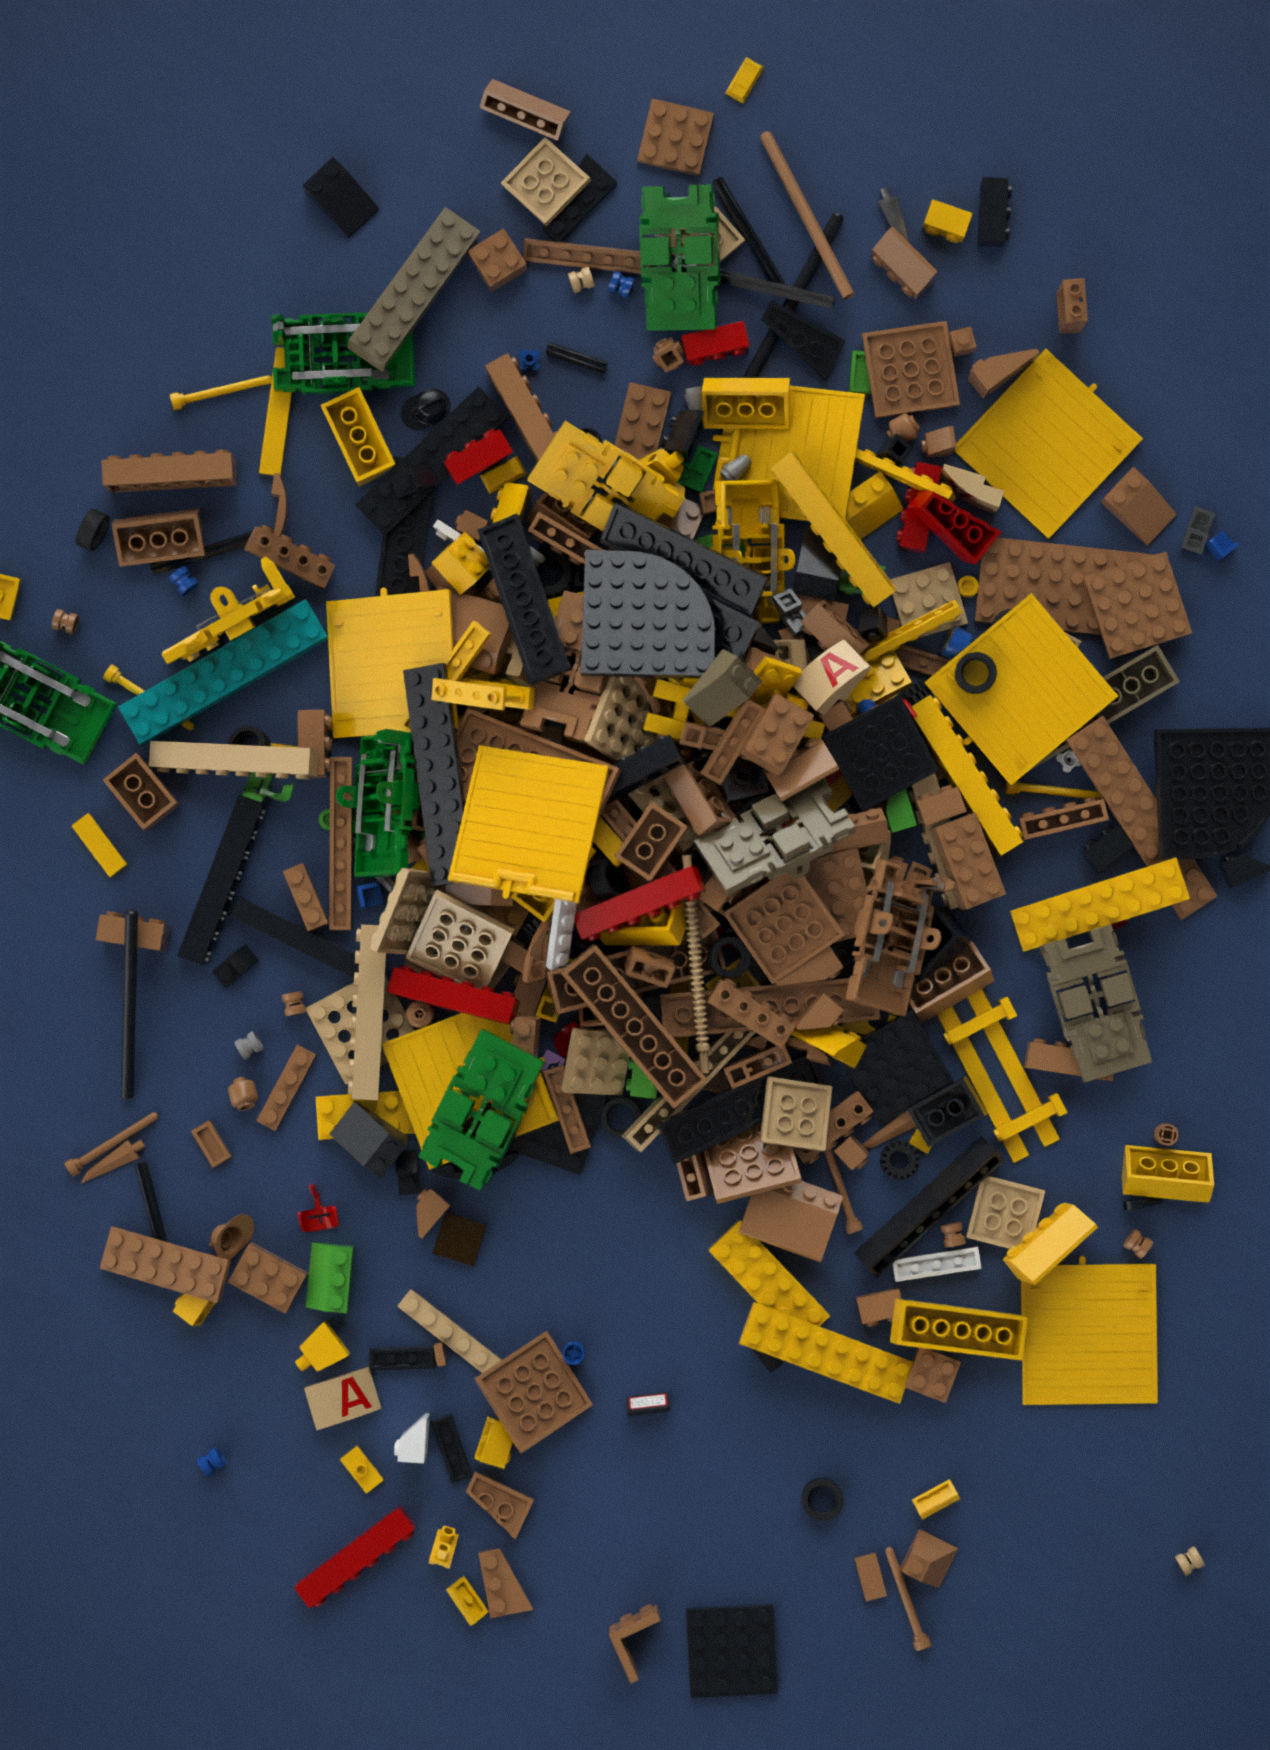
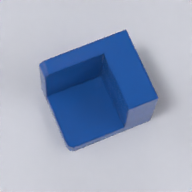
[1205,531,1239,561]
[357,882,384,908]

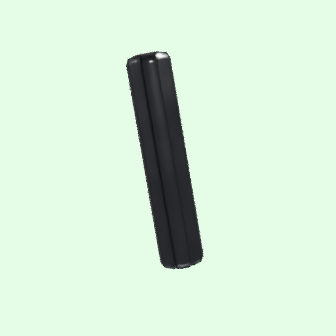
[546,343,608,373]

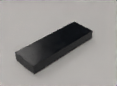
[369,1346,435,1371]
[431,1414,473,1484]

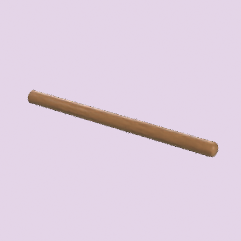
[760,131,855,300]

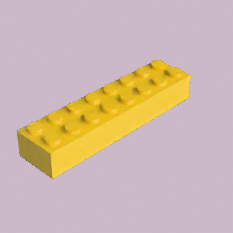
[911,695,1023,858]

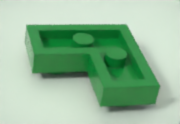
[678,445,718,493]

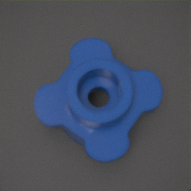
[519,349,540,371]

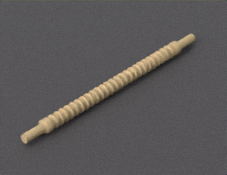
[682,855,710,1074]

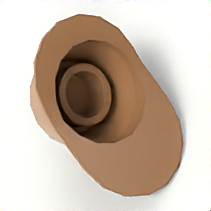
[209,1214,255,1260]

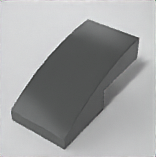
[1181,506,1216,554]
[772,588,806,638]

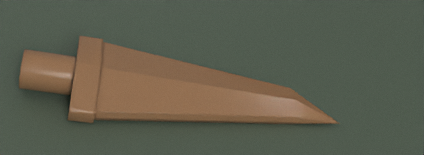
[862,1111,917,1148]
[81,1140,146,1184]

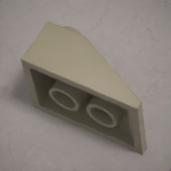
[682,649,763,727]

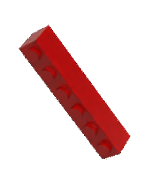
[574,866,706,942]
[387,965,521,1025]
[294,1505,416,1609]

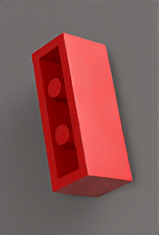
[681,321,750,366]
[443,428,513,486]

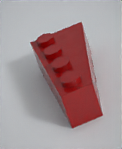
[908,490,1002,565]

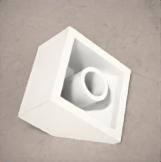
[394,1413,430,1463]

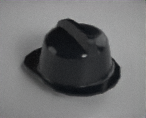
[401,388,451,430]

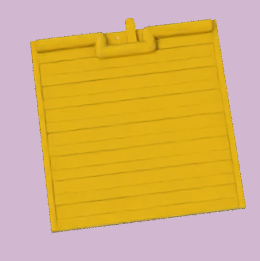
[954,349,1143,539]
[713,386,866,522]
[326,588,458,739]
[924,593,1118,785]
[448,745,609,903]
[382,1012,559,1170]
[1021,1256,1158,1405]

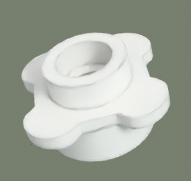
[1056,747,1081,773]

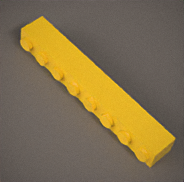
[770,451,897,607]

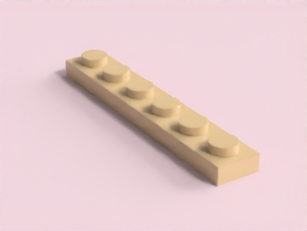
[397,1289,502,1373]

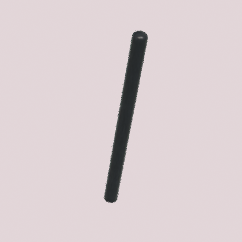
[743,212,844,378]
[121,909,138,1099]

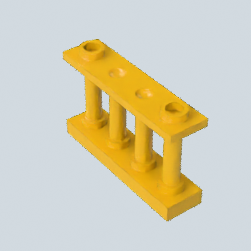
[431,678,535,710]

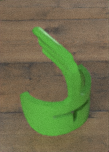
[242,773,295,803]

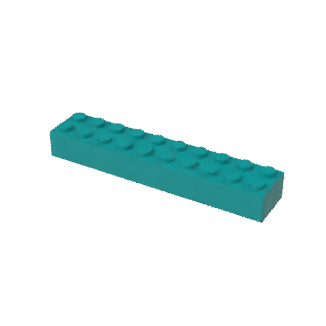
[118,599,329,746]

